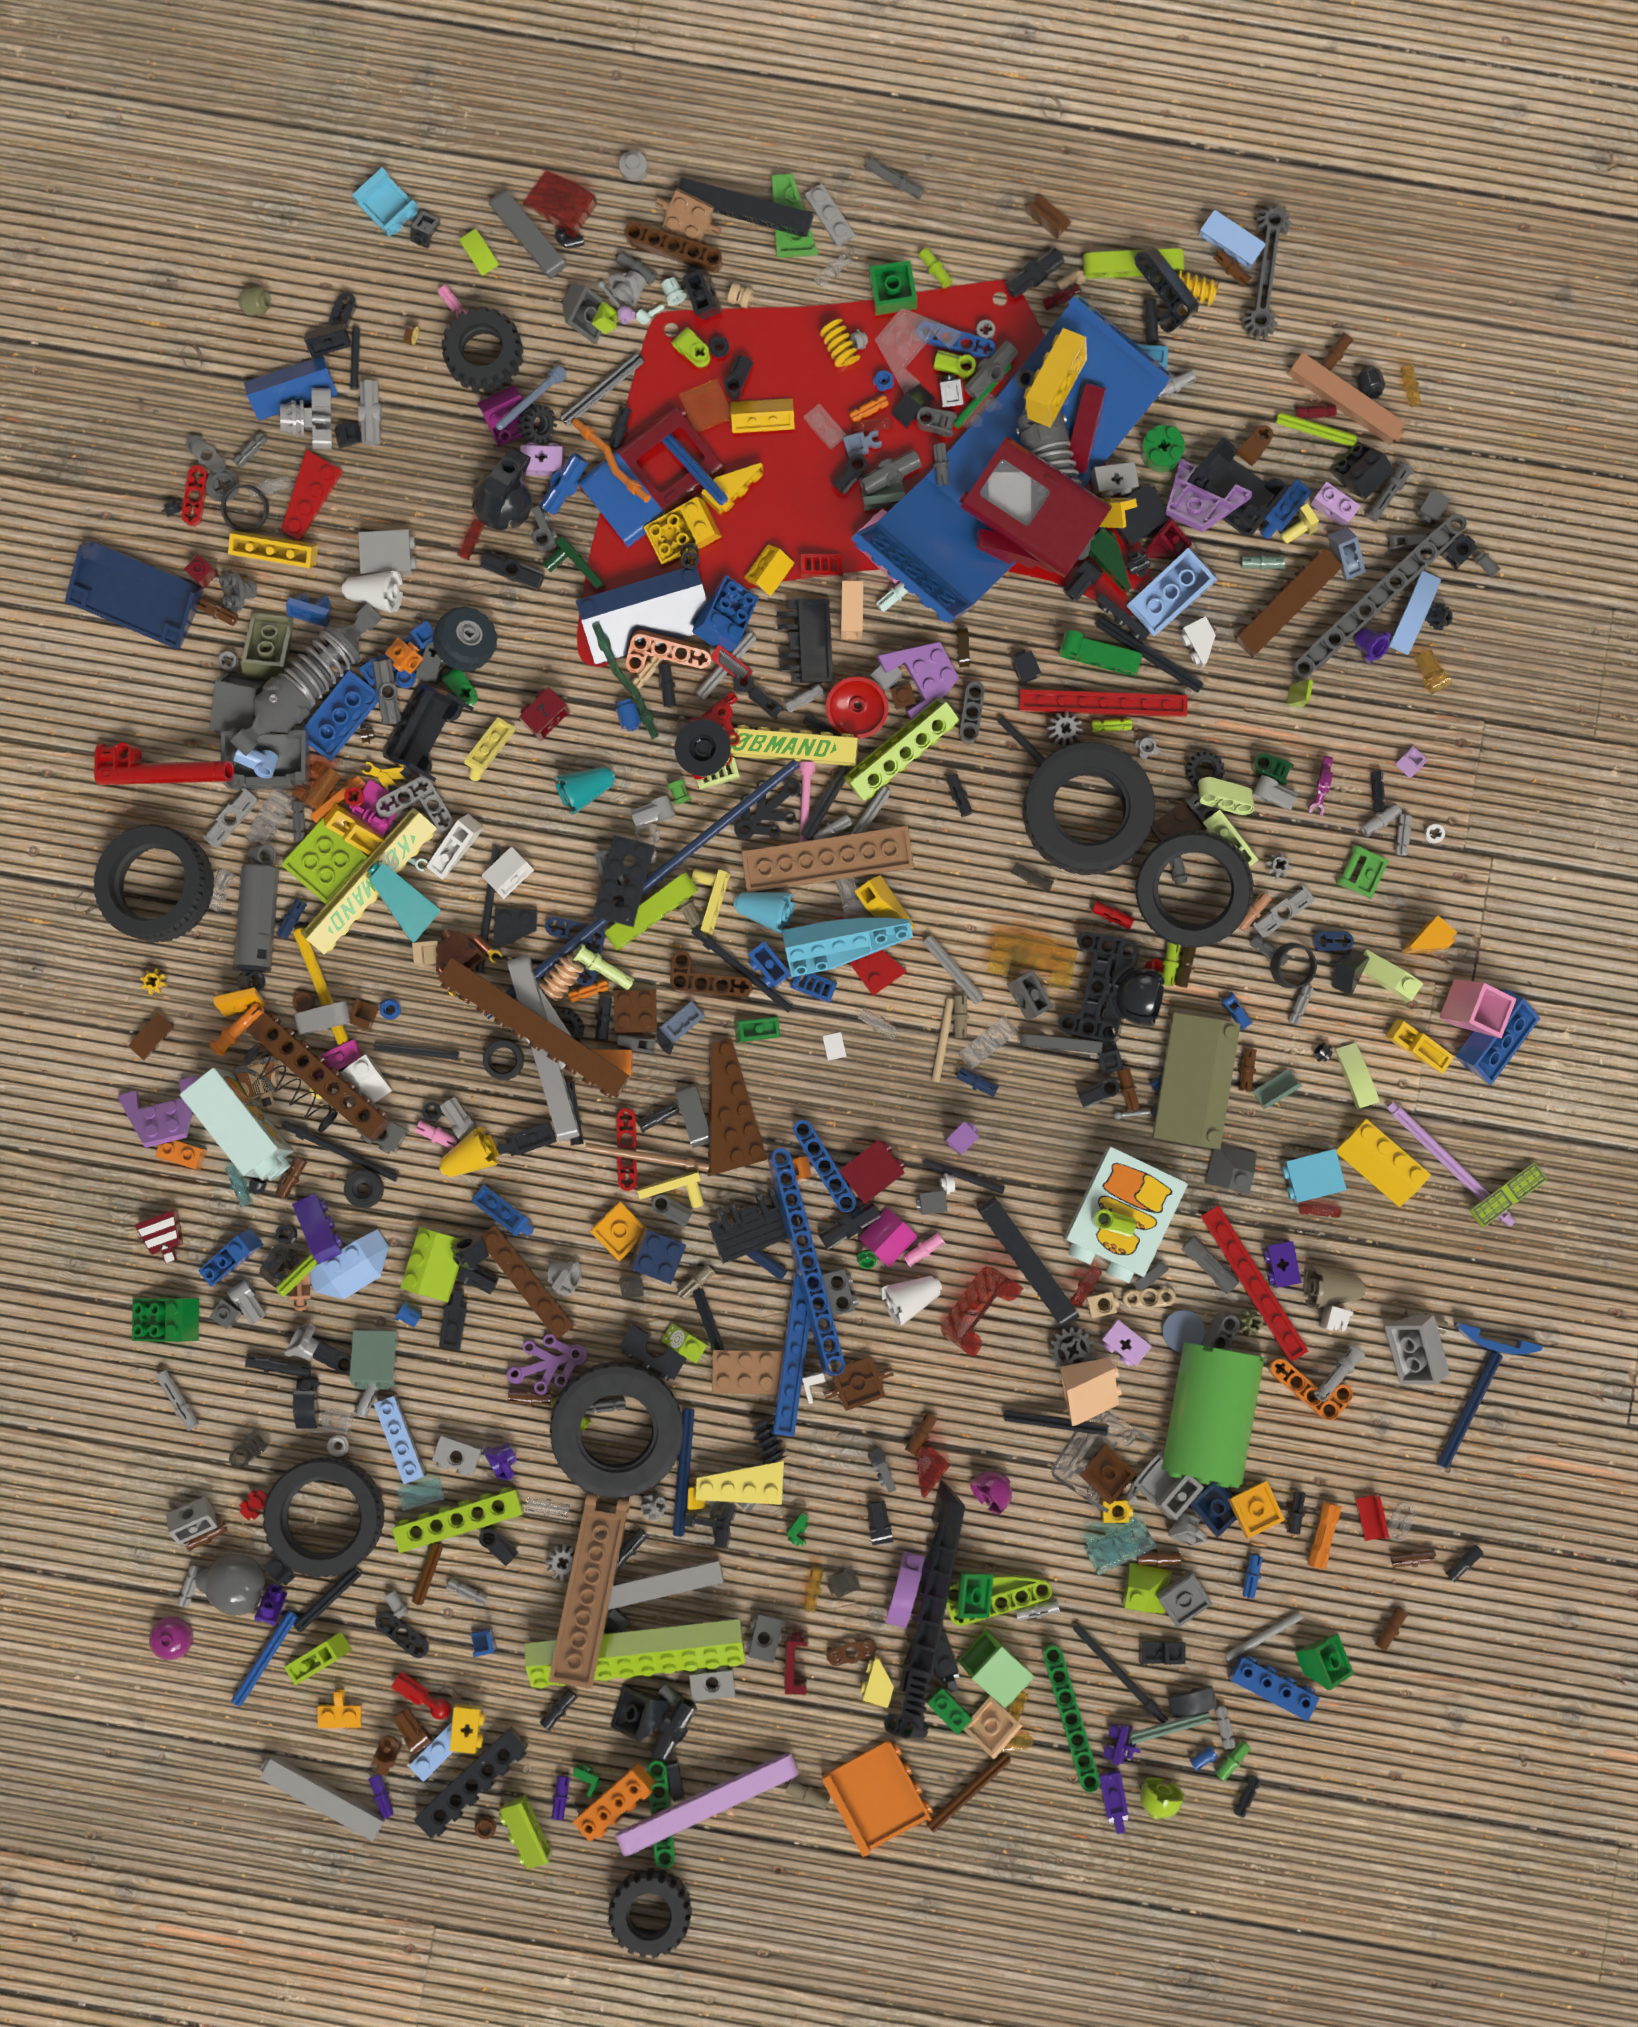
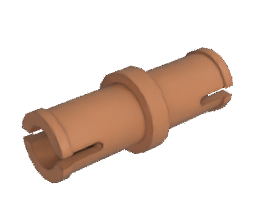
[1238,891,1272,932]

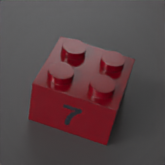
[519,687,570,741]

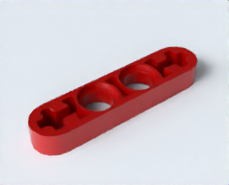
[616,1108,638,1191]

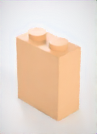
[841,578,863,640]

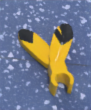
[362,762,412,798]

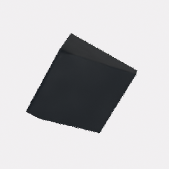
[334,422,362,448]

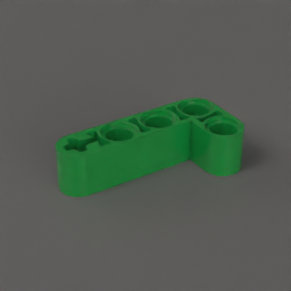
[1058,630,1143,676]

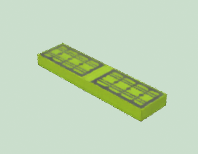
[1469,1162,1547,1228]

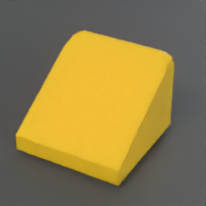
[687,1486,705,1510]

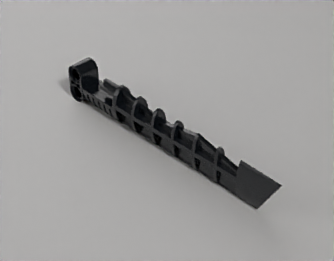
[884,1480,965,1740]

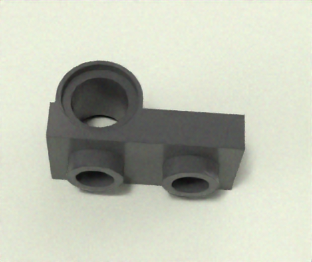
[531,505,558,552]

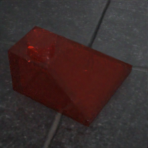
[916,1445,952,1499]

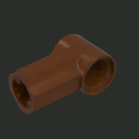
[392,1707,433,1754]

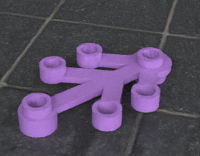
[507,1334,587,1395]

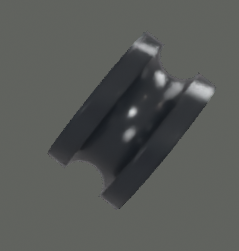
[422,1102,442,1122]

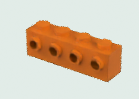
[572,1763,655,1842]

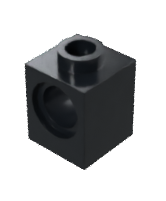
[1441,533,1478,570]
[1011,650,1041,685]
[450,1234,489,1269]

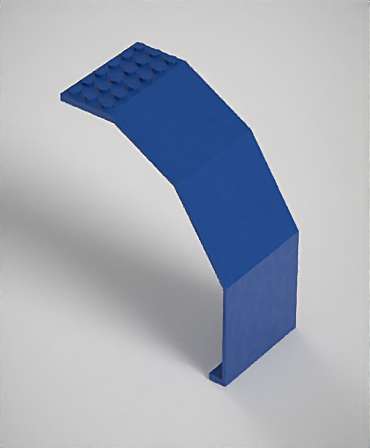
[852,294,1174,623]

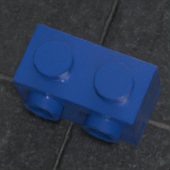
[748,942,791,989]

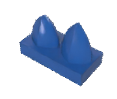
[286,593,330,627]

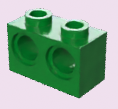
[927,1685,972,1735]

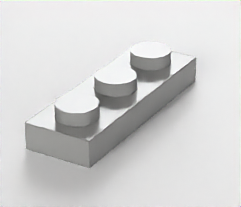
[804,184,855,248]

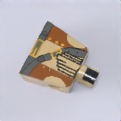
[234,1055,281,1108]

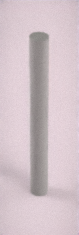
[1224,1611,1303,1661]

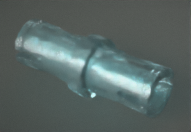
[224,1165,253,1208]

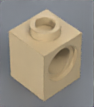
[1085,1291,1119,1318]

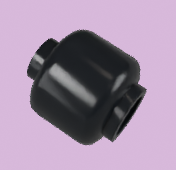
[1356,367,1386,399]

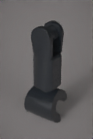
[733,676,785,720]

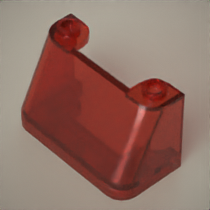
[941,1266,1024,1358]

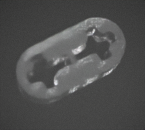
[1387,1502,1416,1542]

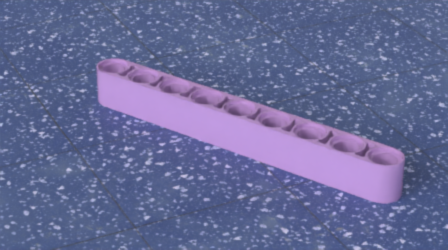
[615,1752,799,1856]

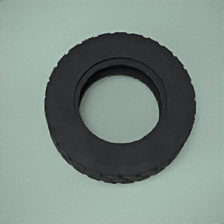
[1023,742,1155,875]
[550,1361,683,1498]

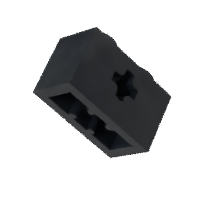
[683,269,722,320]

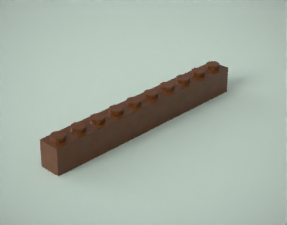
[438,958,631,1099]

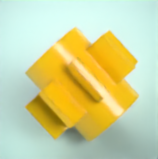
[140,969,168,995]

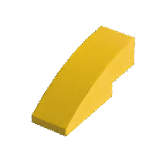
[323,803,385,855]
[1385,1019,1454,1074]

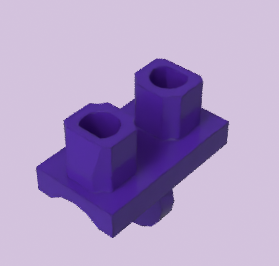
[254,1584,287,1626]
[1103,1724,1141,1766]

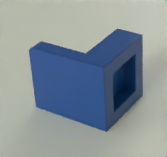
[471,1628,497,1657]

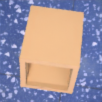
[1060,1357,1121,1426]

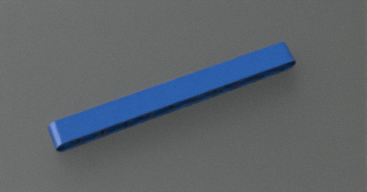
[768,1148,845,1376]

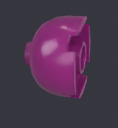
[970,1471,1012,1515]
[149,1616,193,1660]

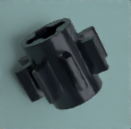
[1125,550,1151,578]
[1426,603,1453,630]

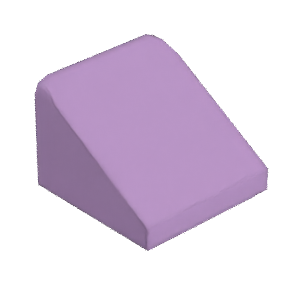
[1396,745,1428,778]

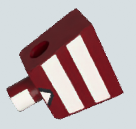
[135,1210,183,1264]

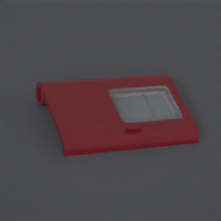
[959,436,1112,578]

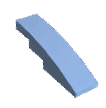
[1389,571,1441,655]

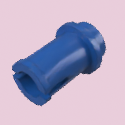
[1189,1746,1218,1772]

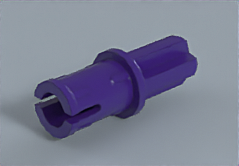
[368,1774,394,1819]
[551,1775,571,1821]

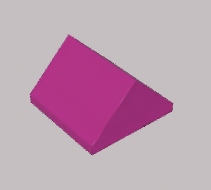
[858,1208,918,1267]

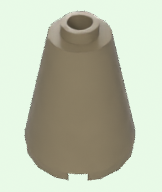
[1303,1266,1366,1309]

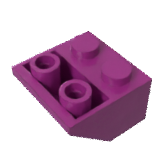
[477,385,536,447]

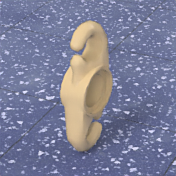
[1122,1288,1176,1308]

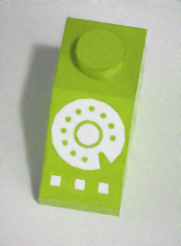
[661,1323,708,1364]

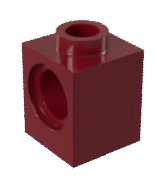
[184,554,218,588]

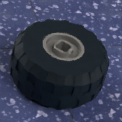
[432,607,498,671]

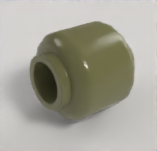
[238,287,271,316]

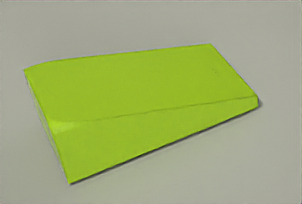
[1287,679,1313,708]

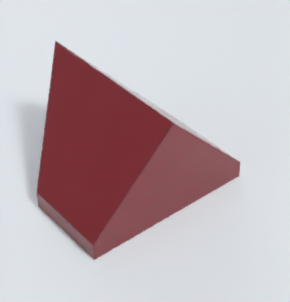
[1145,518,1192,559]

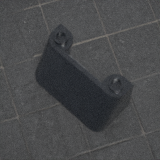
[1189,437,1290,536]

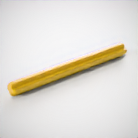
[293,928,349,1046]

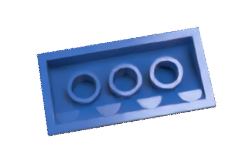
[303,670,378,762]

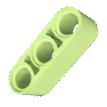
[1198,777,1254,815]

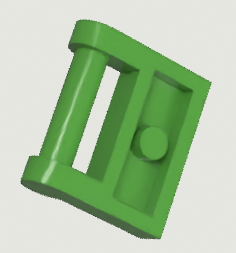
[1336,845,1389,899]

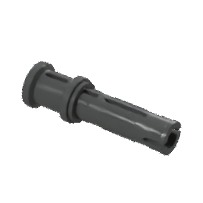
[1366,461,1415,522]

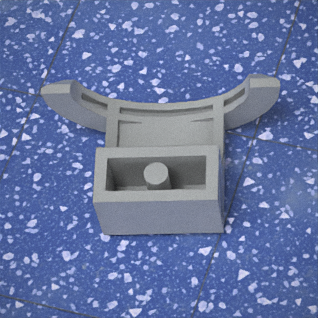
[1127,1447,1204,1520]

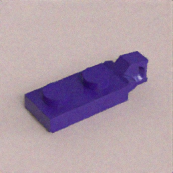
[1098,1770,1129,1834]

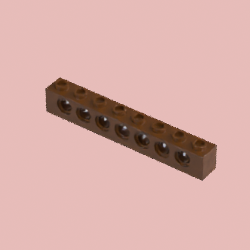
[247,1012,391,1142]

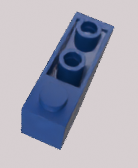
[198,1228,264,1287]

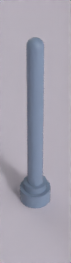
[496,365,567,430]

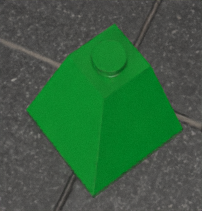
[1296,1634,1354,1690]

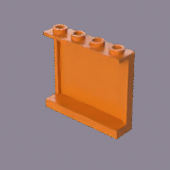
[822,1739,933,1857]

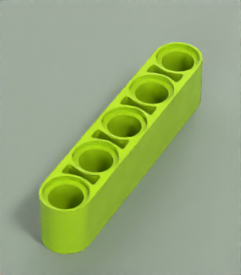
[1083,248,1185,279]
[604,873,698,950]

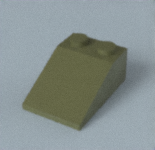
[241,613,294,680]

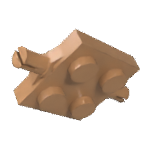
[655,189,722,243]

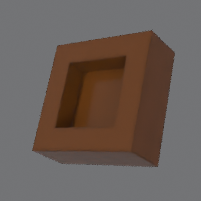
[890,683,916,710]

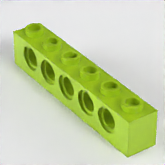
[843,697,960,801]
[392,1486,525,1553]

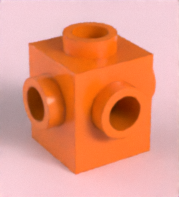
[385,638,424,674]

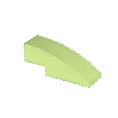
[1335,1043,1380,1109]

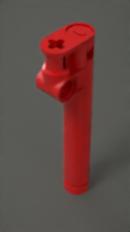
[94,742,234,785]

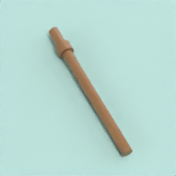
[585,1143,709,1171]

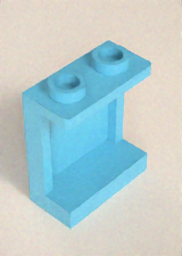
[352,168,419,237]
[1281,1149,1347,1203]

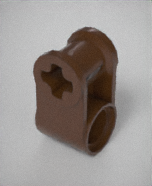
[1236,425,1273,467]

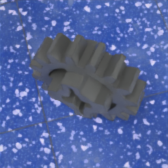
[1048,1327,1096,1368]

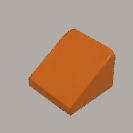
[782,1156,812,1182]

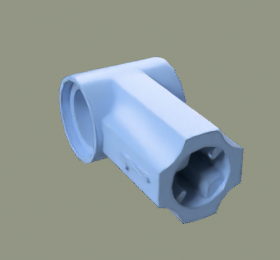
[233,749,278,778]

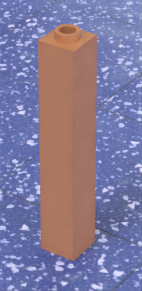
[1288,353,1405,445]

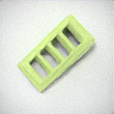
[697,757,740,790]

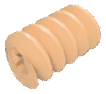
[539,955,584,1001]

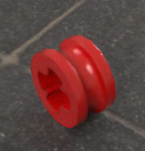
[344,787,365,807]

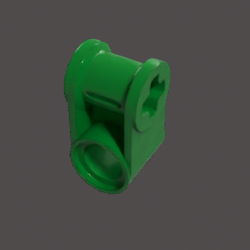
[441,668,478,706]

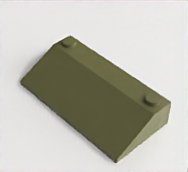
[1152,1013,1241,1149]

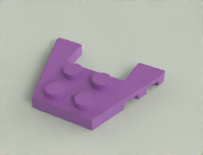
[1166,459,1252,532]
[876,642,959,720]
[117,1075,199,1148]

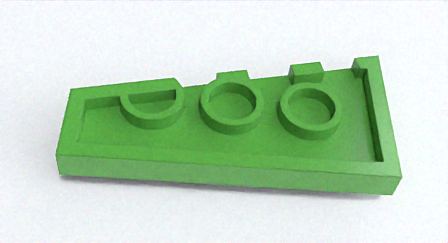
[772,174,818,258]

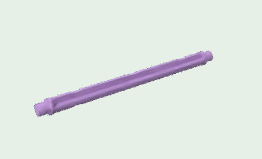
[1387,1102,1516,1227]

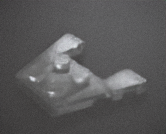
[875,308,962,394]

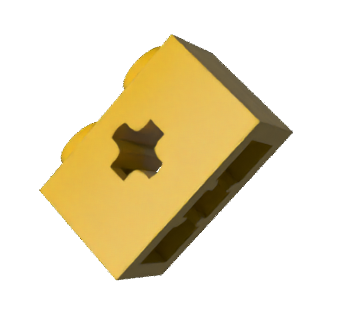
[449,1704,485,1754]

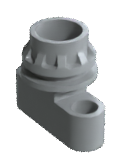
[280,388,332,450]

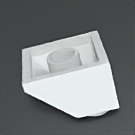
[337,1054,393,1106]

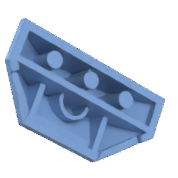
[310,1229,389,1299]

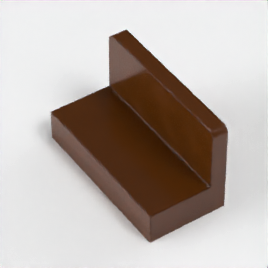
[1026,195,1071,239]

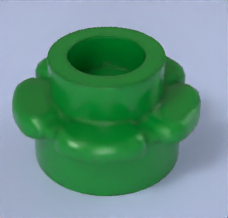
[857,1250,877,1269]

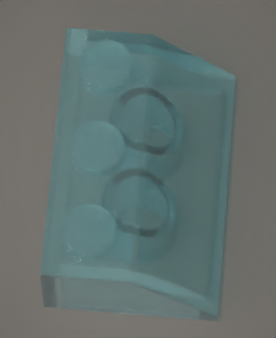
[1083,1518,1157,1576]

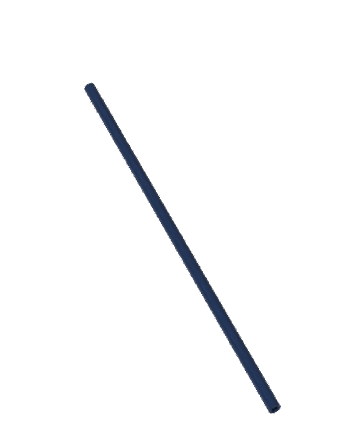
[486,758,800,1019]

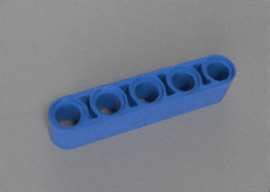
[793,1120,856,1212]

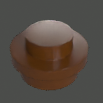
[475,1817,496,1839]

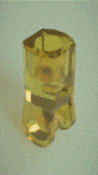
[1000,1734,1033,1753]

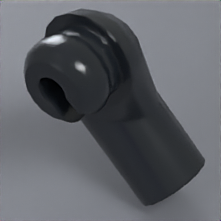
[555,228,585,249]

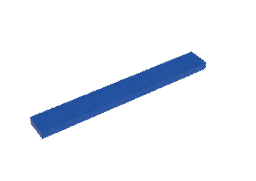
[772,1265,816,1437]

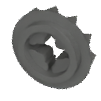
[206,469,240,502]

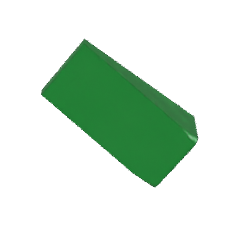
[734,1017,781,1043]

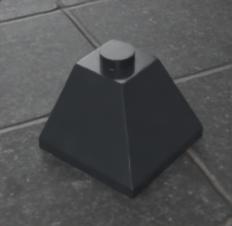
[611,1685,669,1742]

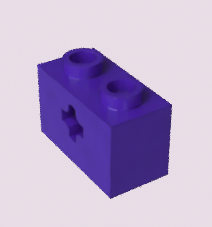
[1263,1241,1302,1288]

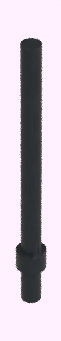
[475,848,501,973]
[691,927,793,1013]
[281,1120,399,1182]
[1073,1624,1168,1724]

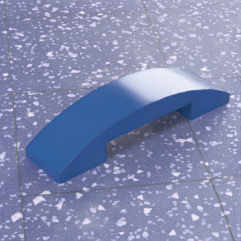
[359,620,434,686]
[1454,1323,1543,1354]

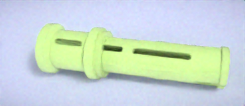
[572,944,634,990]

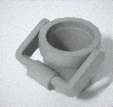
[609,271,646,306]
[547,1261,582,1296]
[285,1322,319,1361]
[1168,1513,1207,1546]

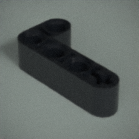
[1134,247,1199,333]

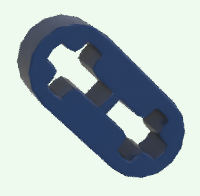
[1312,931,1354,951]

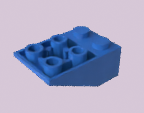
[692,575,759,652]

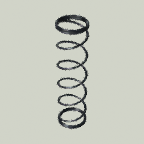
[241,1043,338,1133]

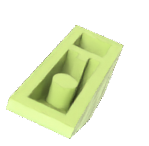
[1203,810,1259,866]
[1363,949,1424,1003]

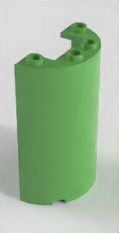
[1161,1342,1265,1488]

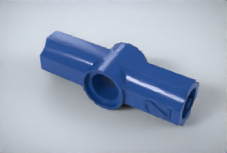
[540,452,589,515]

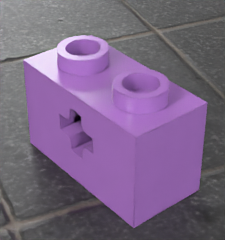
[945,1122,980,1156]

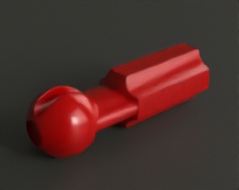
[391,1671,451,1720]

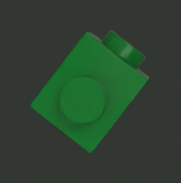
[572,1763,602,1798]

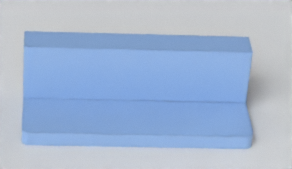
[1199,210,1265,269]

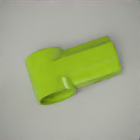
[934,350,976,380]
[1092,1209,1137,1237]

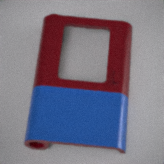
[578,405,725,548]

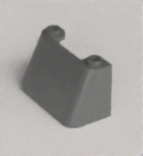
[221,727,311,790]

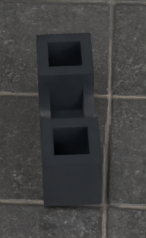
[619,1324,687,1381]

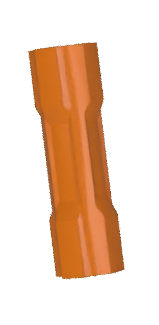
[1307,1502,1342,1570]

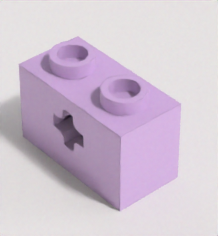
[520,443,564,476]
[1310,482,1360,528]
[1101,1319,1152,1366]

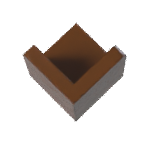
[350,999,379,1031]

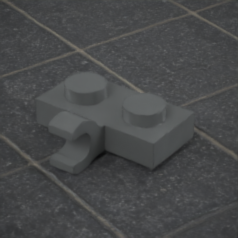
[868,1447,897,1493]

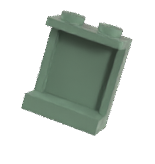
[349,1330,399,1389]

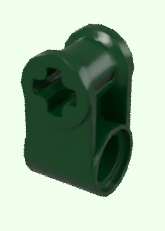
[1251,753,1294,785]

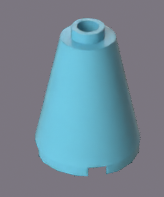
[734,892,795,934]

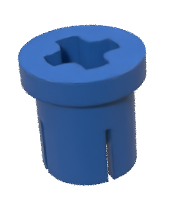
[395,1301,423,1328]

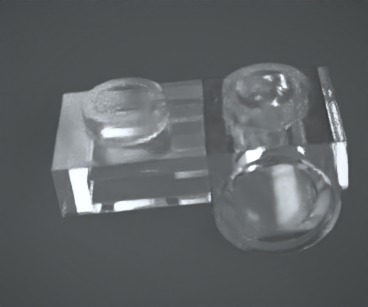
[635,823,661,868]

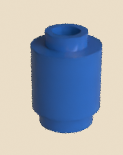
[616,699,642,732]

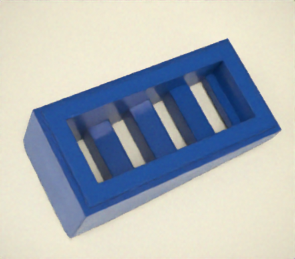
[791,973,837,1004]

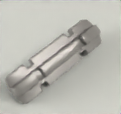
[784,684,824,713]
[1395,814,1412,856]
[1288,985,1314,1025]
[177,1565,202,1607]
[446,1579,487,1606]
[1215,1706,1235,1749]

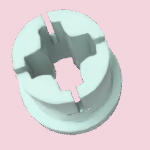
[661,277,687,306]

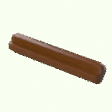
[412,1542,443,1605]

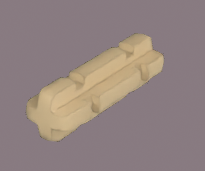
[630,656,663,690]

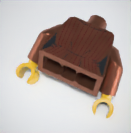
[436,929,502,996]

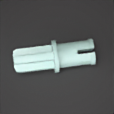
[876,582,908,612]

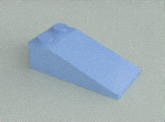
[1126,548,1219,636]

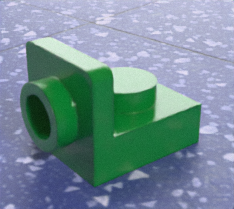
[786,1511,810,1547]

